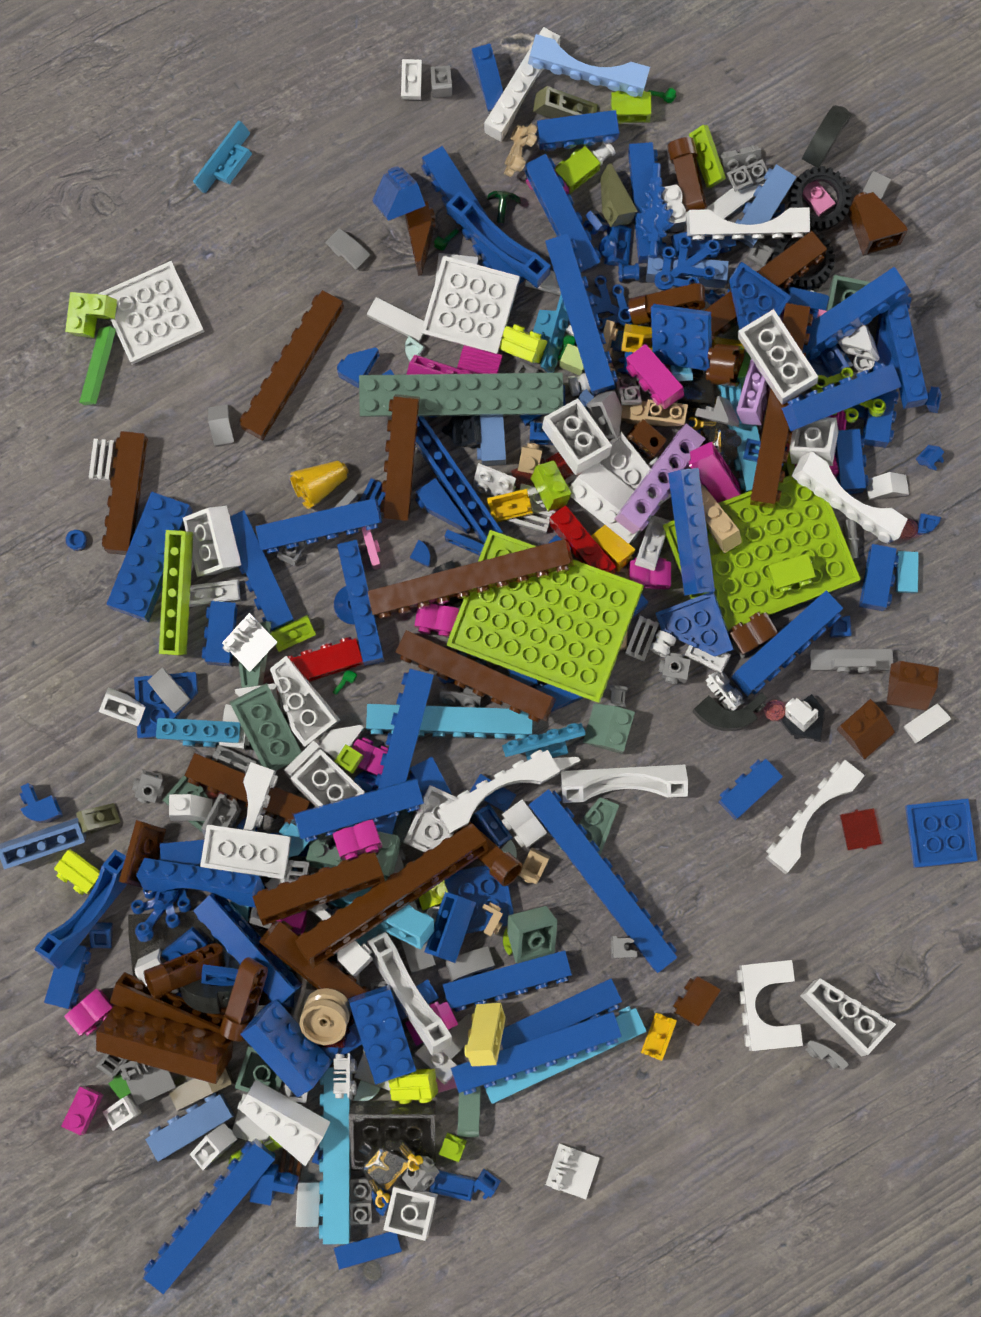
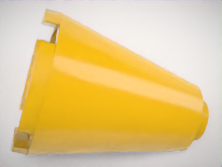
[290,460,349,509]

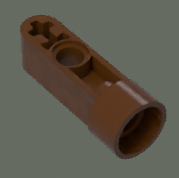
[667,137,707,214]
[629,283,705,325]
[453,821,523,886]
[143,944,226,999]
[219,957,268,1042]

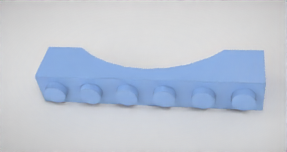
[528,34,650,97]

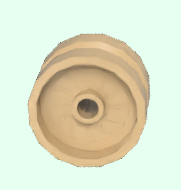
[299,988,351,1045]

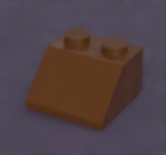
[887,661,939,711]
[837,699,895,760]
[673,976,721,1026]

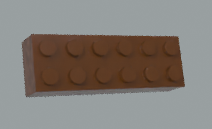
[96,1005,233,1084]

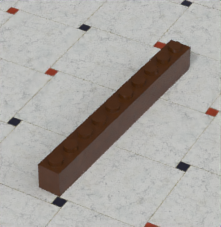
[750,303,813,508]
[367,539,574,619]
[295,823,489,969]

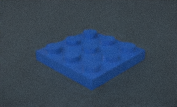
[651,304,712,371]
[905,798,978,868]
[444,865,514,934]

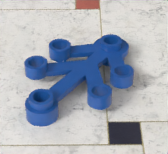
[654,236,721,291]
[586,275,633,331]
[131,888,191,942]

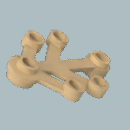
[504,123,538,177]

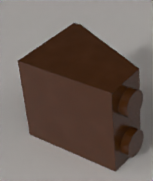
[848,192,908,256]

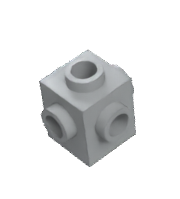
[658,653,691,684]
[132,769,164,804]
[400,1156,439,1191]

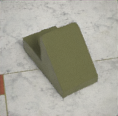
[76,803,120,834]

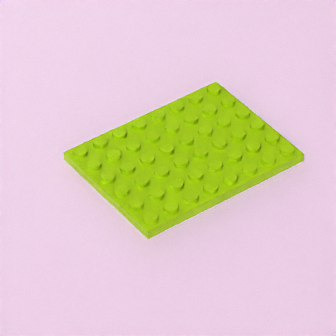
[662,475,861,631]
[446,530,644,703]

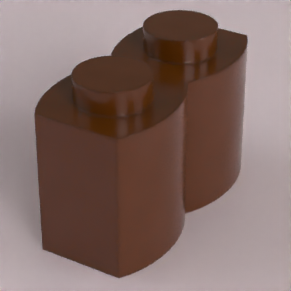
[729,611,778,655]

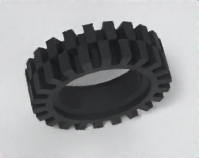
[787,166,852,231]
[771,229,835,291]

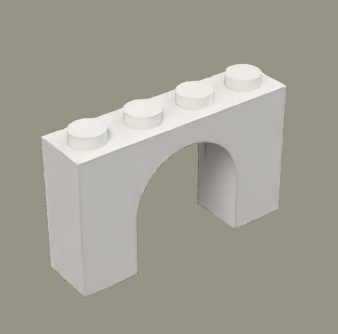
[736,960,803,1051]

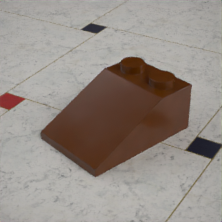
[405,201,436,276]

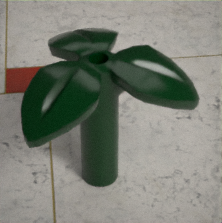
[487,191,521,224]

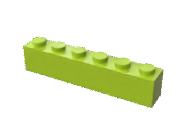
[159,530,194,655]

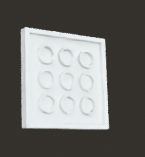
[421,256,520,354]
[99,261,204,365]

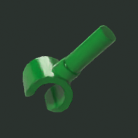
[648,88,677,103]
[434,228,459,251]
[557,335,575,362]
[333,671,357,695]

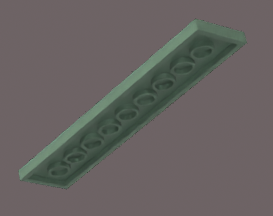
[359,373,563,417]

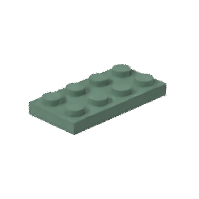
[230,683,302,771]

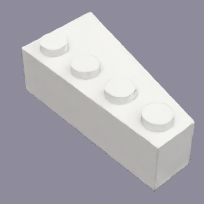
[800,978,896,1056]
[239,1080,330,1166]

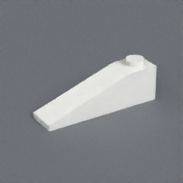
[270,656,341,747]

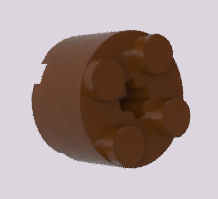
[706,343,744,387]

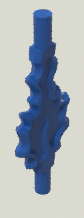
[635,163,674,258]

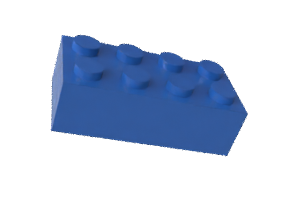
[348,985,416,1085]
[240,999,333,1097]

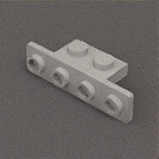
[810,649,893,673]

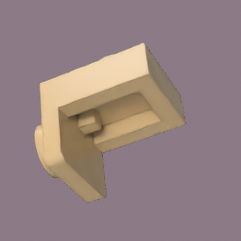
[518,443,543,474]
[519,848,550,884]
[482,903,503,937]

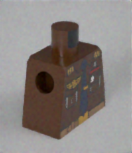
[626,419,666,459]

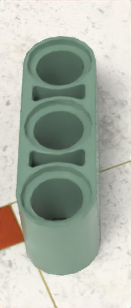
[457,1086,481,1138]

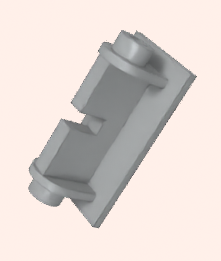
[719,145,761,173]
[439,683,482,708]
[212,745,256,774]

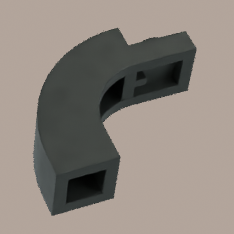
[802,105,853,168]
[692,692,767,731]
[180,979,234,1014]

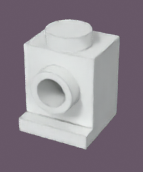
[785,698,818,732]

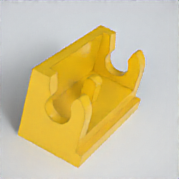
[487,489,533,523]
[591,525,635,572]
[641,1013,677,1061]

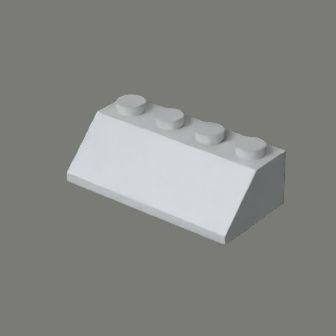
[569,462,654,544]

